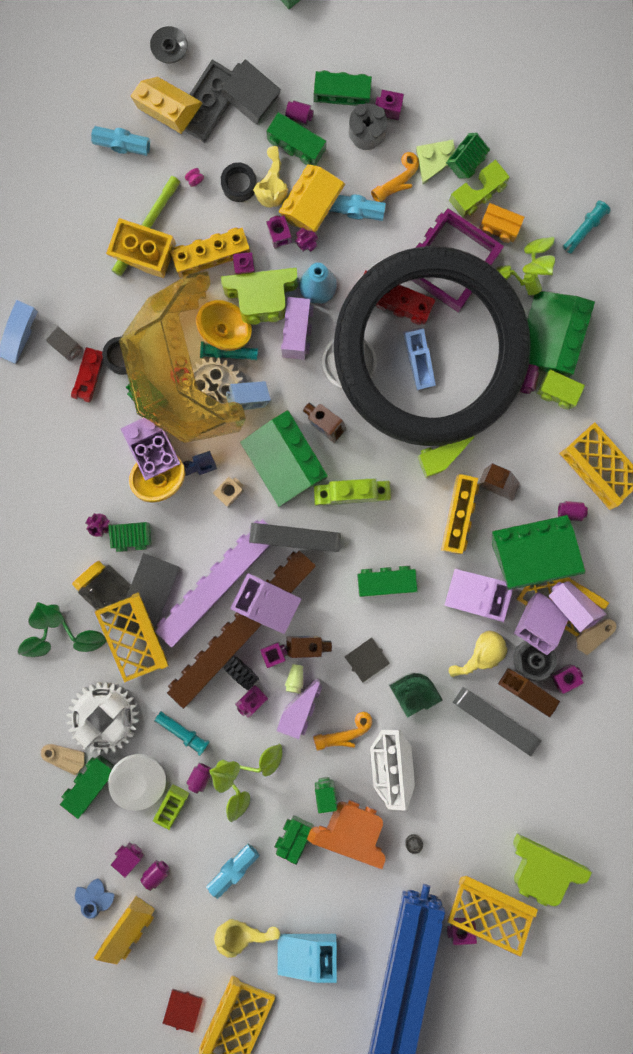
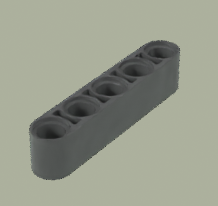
[249,523,341,552]
[452,687,542,756]

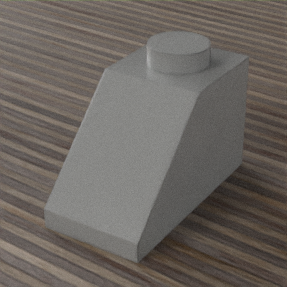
[43,324,82,362]

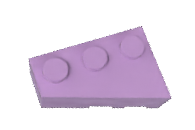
[281,297,314,360]

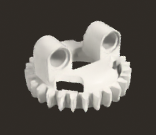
[67,682,139,754]

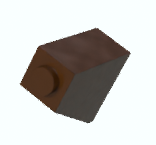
[478,463,520,501]
[498,668,560,718]

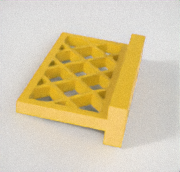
[559,422,633,510]
[516,577,609,636]
[95,592,169,683]
[447,876,538,957]
[199,976,275,1054]

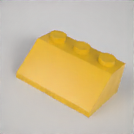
[130,76,202,134]
[279,164,345,232]
[94,896,155,965]

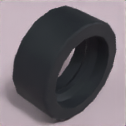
[220,162,257,202]
[102,336,140,375]

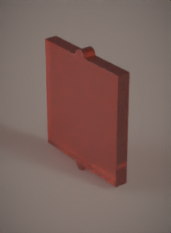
[162,989,203,1033]

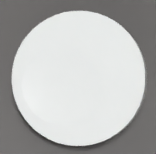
[322,339,377,389]
[108,754,166,811]

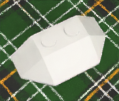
[370,730,415,810]

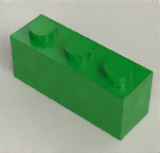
[313,70,372,106]
[266,112,327,166]
[357,566,417,597]
[60,755,114,819]

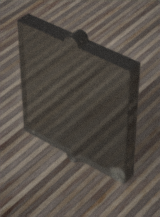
[344,637,390,683]

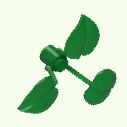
[17,602,107,657]

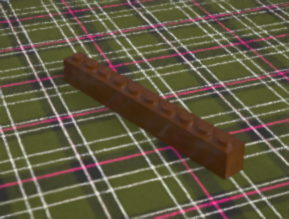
[167,550,316,709]

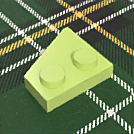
[416,140,455,184]

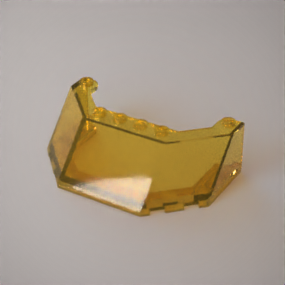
[119,271,246,443]

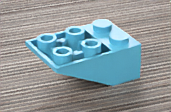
[278,934,337,983]

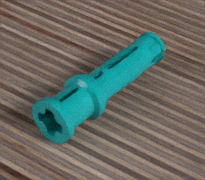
[562,200,611,254]
[200,341,258,361]
[154,711,210,756]

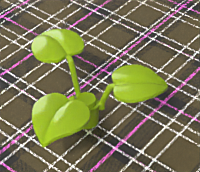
[495,237,556,295]
[209,743,282,822]

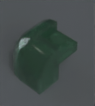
[388,672,443,718]

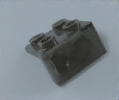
[78,565,131,619]

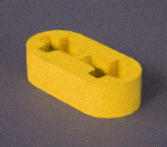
[72,560,106,592]

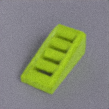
[153,784,189,830]

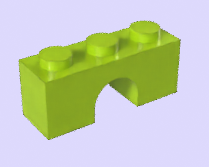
[449,159,510,218]

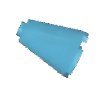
[299,263,337,304]

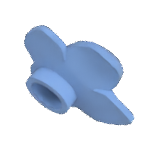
[75,879,114,919]

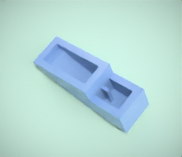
[0,300,38,364]
[403,328,436,390]

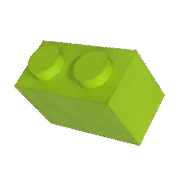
[537,370,585,410]

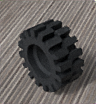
[223,655,259,691]

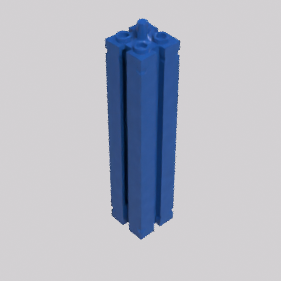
[368,884,445,1054]

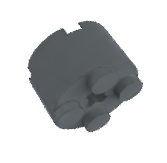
[348,103,387,150]
[513,641,557,681]

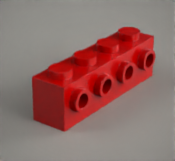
[363,270,436,325]

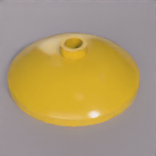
[196,300,252,351]
[129,456,185,502]

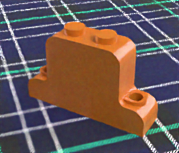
[307,800,386,869]

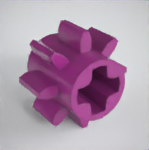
[295,227,318,252]
[85,513,110,537]

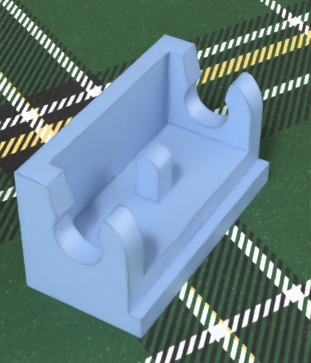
[226,381,271,411]

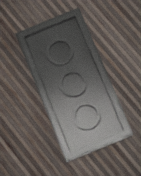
[184,59,234,143]
[115,553,180,635]

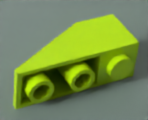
[418,436,474,478]

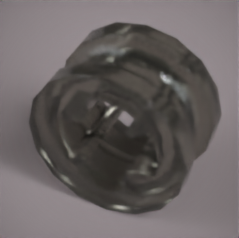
[405,834,423,854]

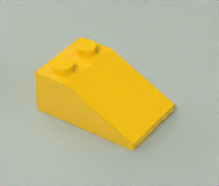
[106,218,176,278]

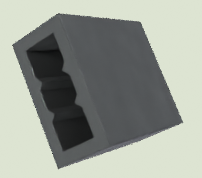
[221,59,281,125]

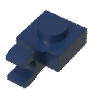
[183,451,217,476]

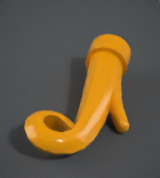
[371,152,419,202]
[313,712,372,751]

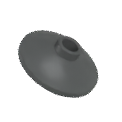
[150,26,188,64]

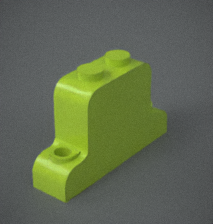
[221,267,298,325]
[314,479,391,506]
[513,833,592,907]

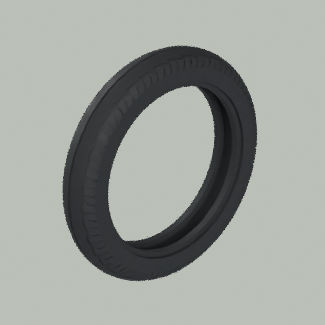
[334,246,530,446]

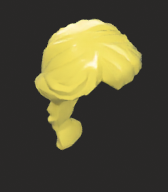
[253,146,289,208]
[448,631,508,677]
[214,919,280,958]

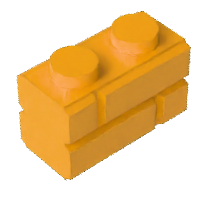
[479,203,525,243]

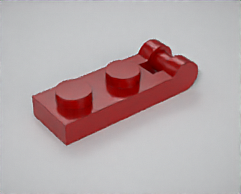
[71,347,103,403]

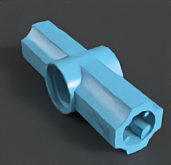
[91,126,151,156]
[329,194,386,221]
[206,844,260,899]

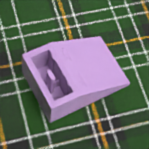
[121,412,180,481]
[444,569,513,622]
[230,573,301,634]
[277,678,322,739]

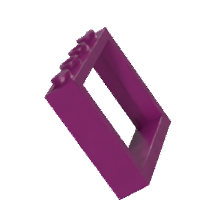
[411,208,504,313]

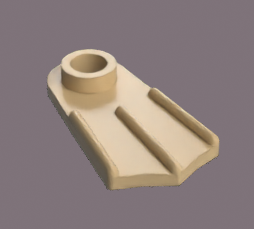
[576,619,616,655]
[41,744,85,775]

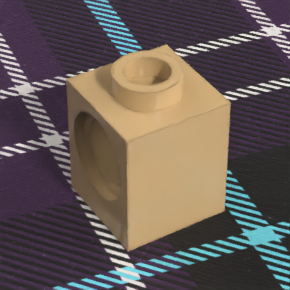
[213,477,244,507]

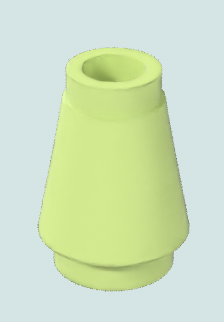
[285,664,303,694]

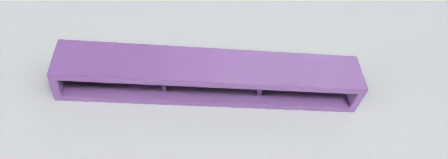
[155,519,271,648]

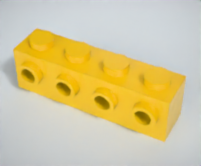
[170,227,250,278]
[441,474,480,555]

